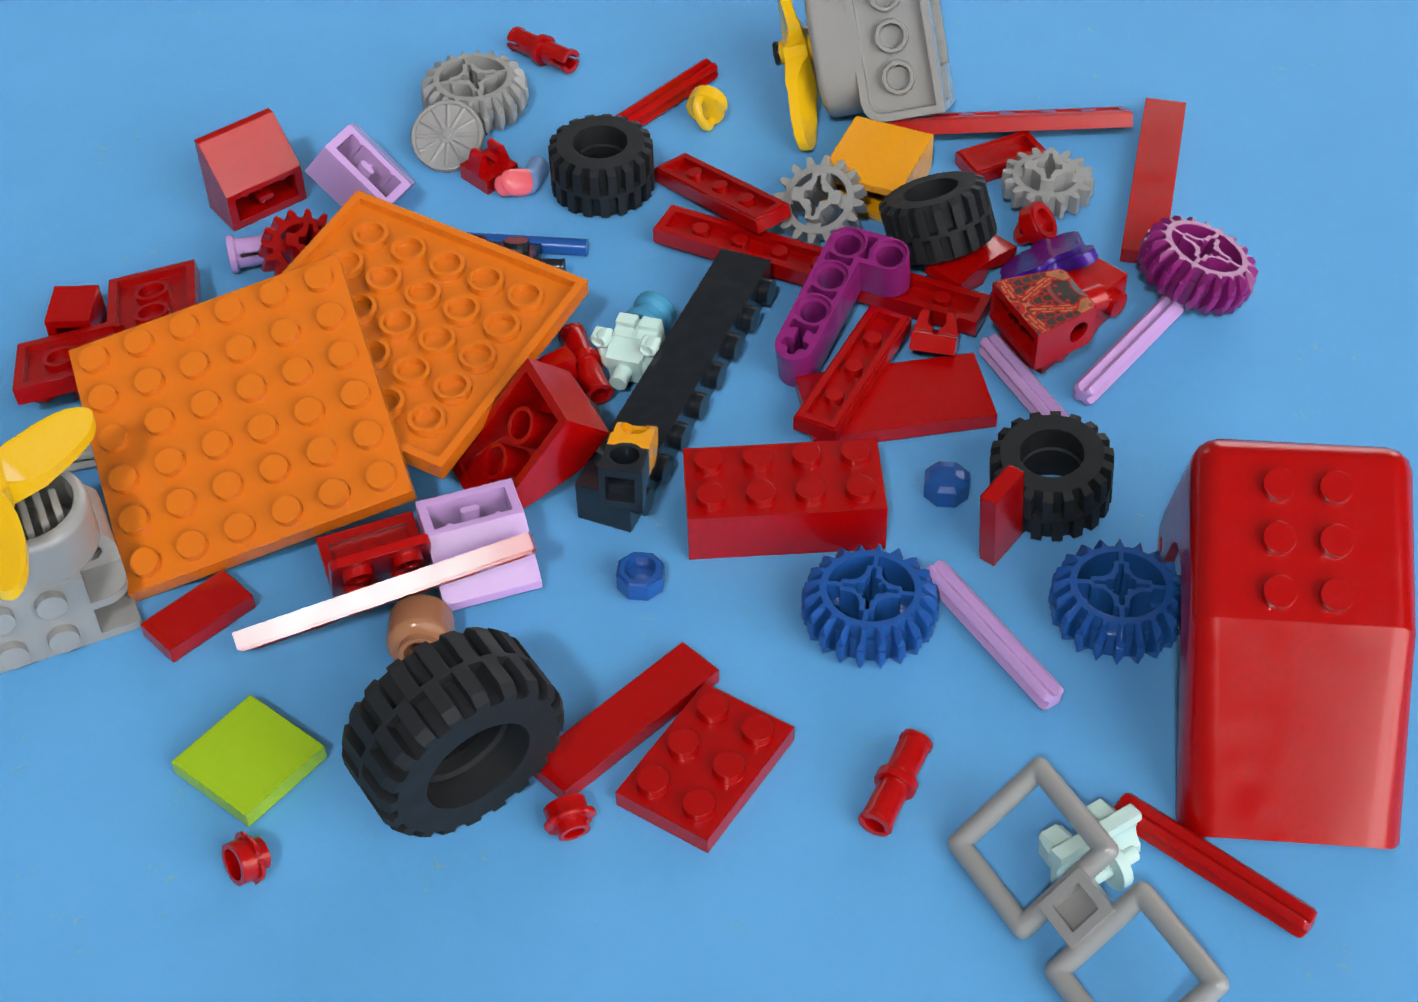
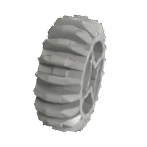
[421,50,529,136]

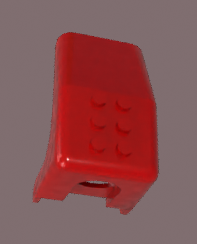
[1157,439,1416,849]

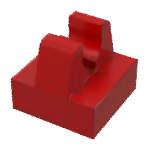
[459,138,518,195]
[909,307,961,356]

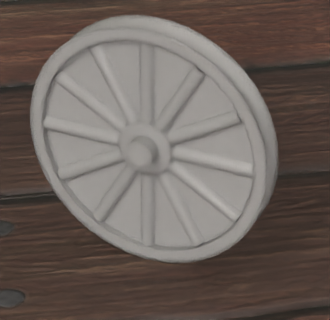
[411,100,485,173]

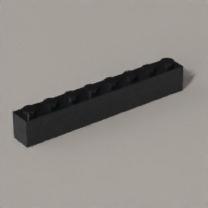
[575,248,776,533]

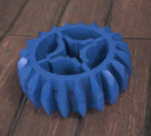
[1048,539,1181,665]
[801,543,939,669]

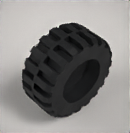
[342,627,564,837]

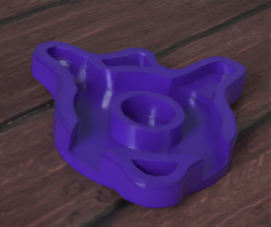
[990,231,1098,296]

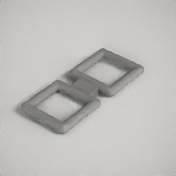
[947,757,1230,1002]

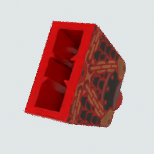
[989,269,1109,370]

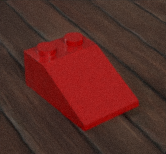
[452,358,610,509]

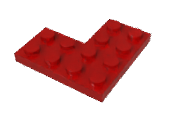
[12,259,200,405]

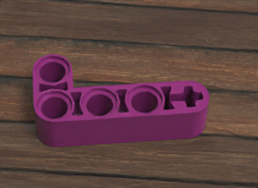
[774,227,911,387]

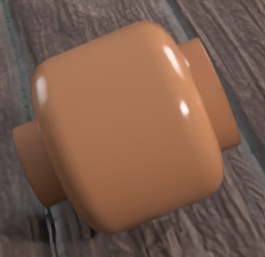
[386,594,455,661]

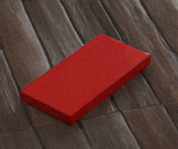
[795,352,997,442]

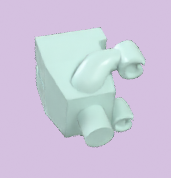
[590,312,666,390]

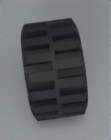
[548,114,655,218]
[879,171,997,265]
[990,411,1114,541]

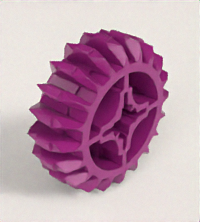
[1136,215,1259,316]

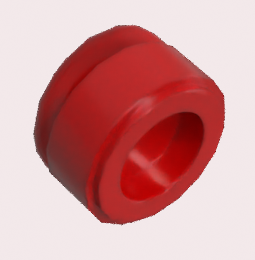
[1013,201,1057,245]

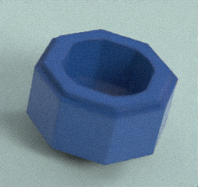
[923,461,970,508]
[616,552,665,601]

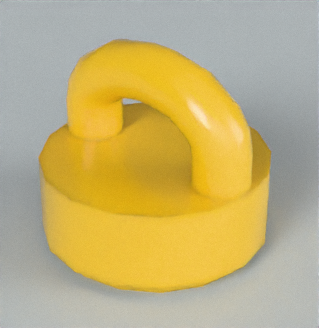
[686,85,728,132]

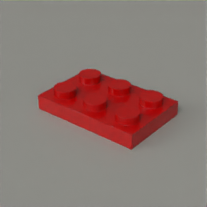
[615,683,795,853]

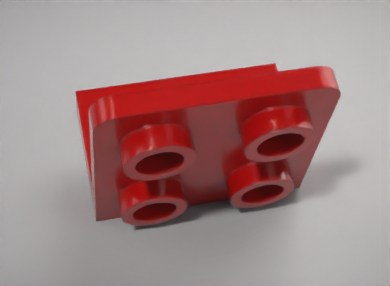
[316,511,431,598]

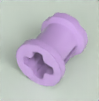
[226,230,264,274]

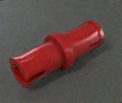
[507,26,580,74]
[557,322,614,406]
[858,729,933,837]

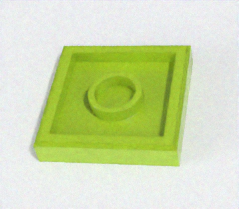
[171,694,327,827]

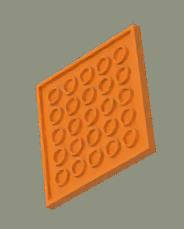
[281,190,589,479]
[68,254,417,602]

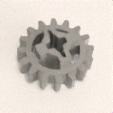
[1001,147,1095,219]
[774,155,868,246]

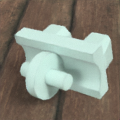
[1038,799,1142,891]

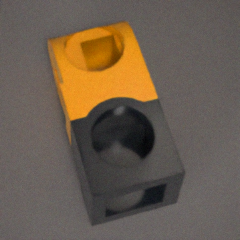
[598,422,658,512]

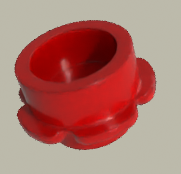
[543,793,596,841]
[221,831,271,886]

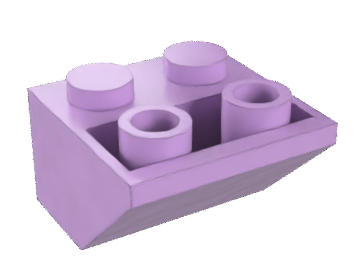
[305,123,416,207]
[415,478,542,611]

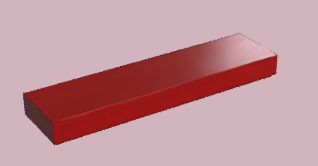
[654,153,791,234]
[793,304,912,441]
[533,642,719,798]

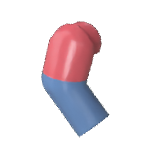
[494,156,548,197]

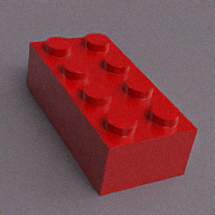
[683,438,888,560]

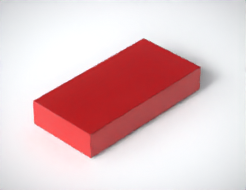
[955,131,1047,183]
[979,465,1025,566]
[140,569,256,663]

